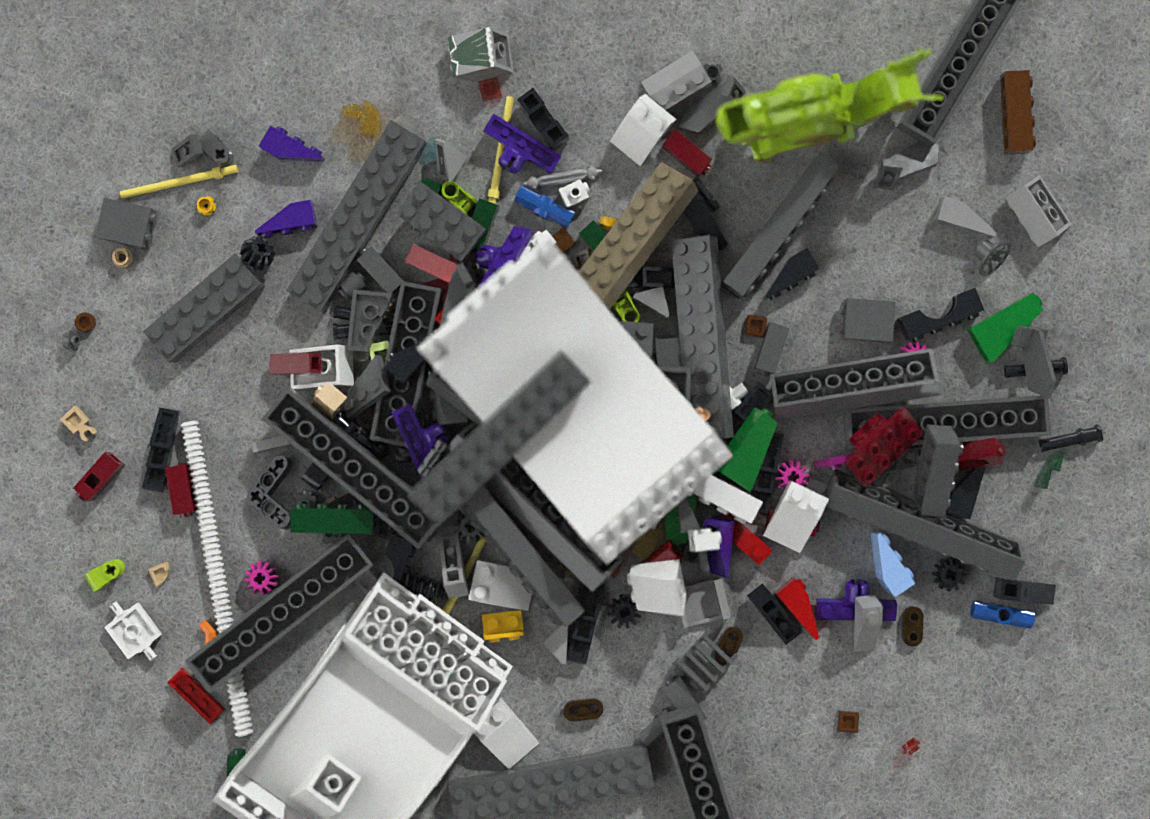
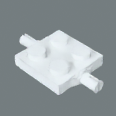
[104,601,163,661]

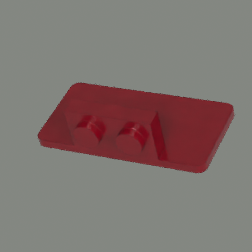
[845,408,923,487]

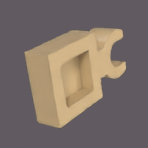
[60,406,97,442]

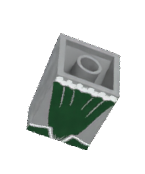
[448,26,513,79]

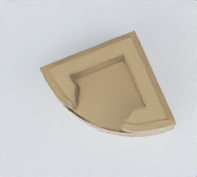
[148,561,170,588]

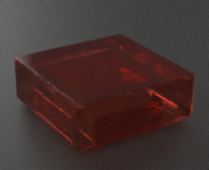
[478,77,502,102]

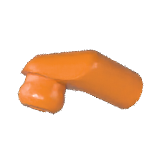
[199,620,218,644]

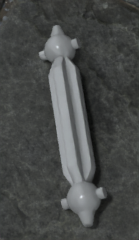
[523,165,602,190]

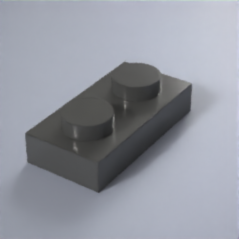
[172,134,203,167]

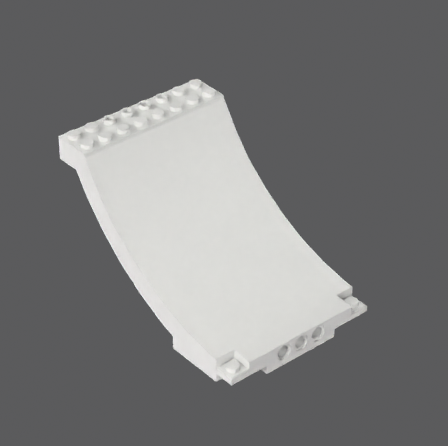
[418,237,733,564]
[212,573,513,819]

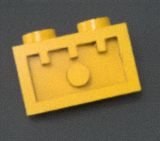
[482,610,524,643]

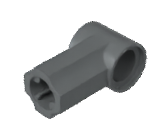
[638,708,669,749]

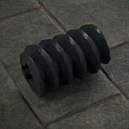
[403,570,445,606]

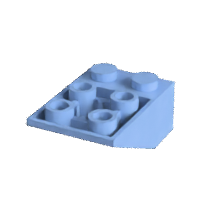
[870,531,915,597]

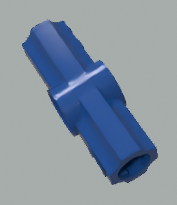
[514,186,575,228]
[970,600,1035,629]

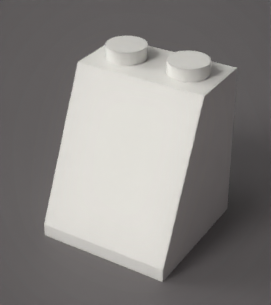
[627,559,687,616]

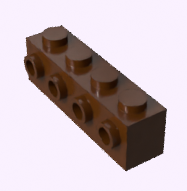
[1000,70,1036,155]

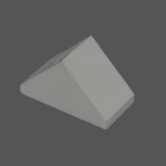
[434,138,467,181]
[632,287,669,319]
[543,625,568,664]

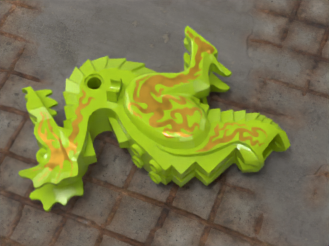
[717,48,943,163]

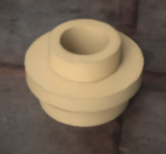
[112,248,133,268]

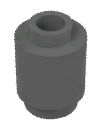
[338,271,367,301]

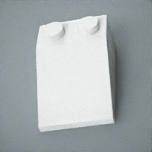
[610,94,676,166]
[289,345,354,390]
[763,481,829,553]
[468,559,532,611]
[474,697,539,769]

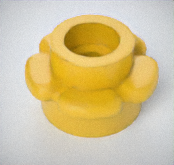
[196,196,216,216]
[598,216,617,231]

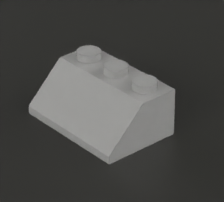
[641,50,713,112]
[1005,175,1072,247]

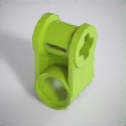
[441,181,478,216]
[612,289,639,322]
[84,559,125,593]

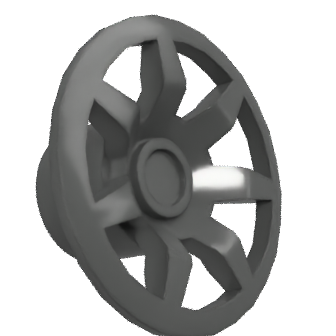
[974,240,1011,277]

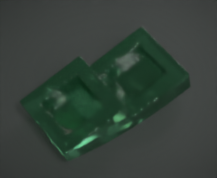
[1034,451,1065,489]

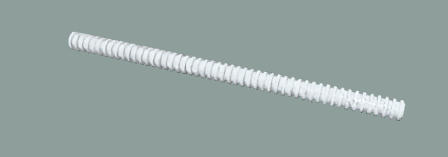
[180,421,253,737]

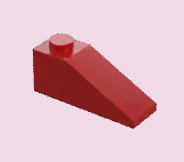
[720,512,772,565]
[774,577,819,640]

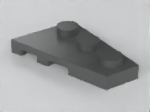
[347,290,394,352]
[344,355,391,419]

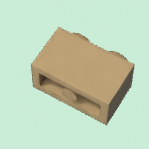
[311,382,347,421]

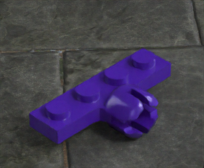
[483,113,561,174]
[476,226,533,289]
[391,404,448,480]
[815,579,897,621]

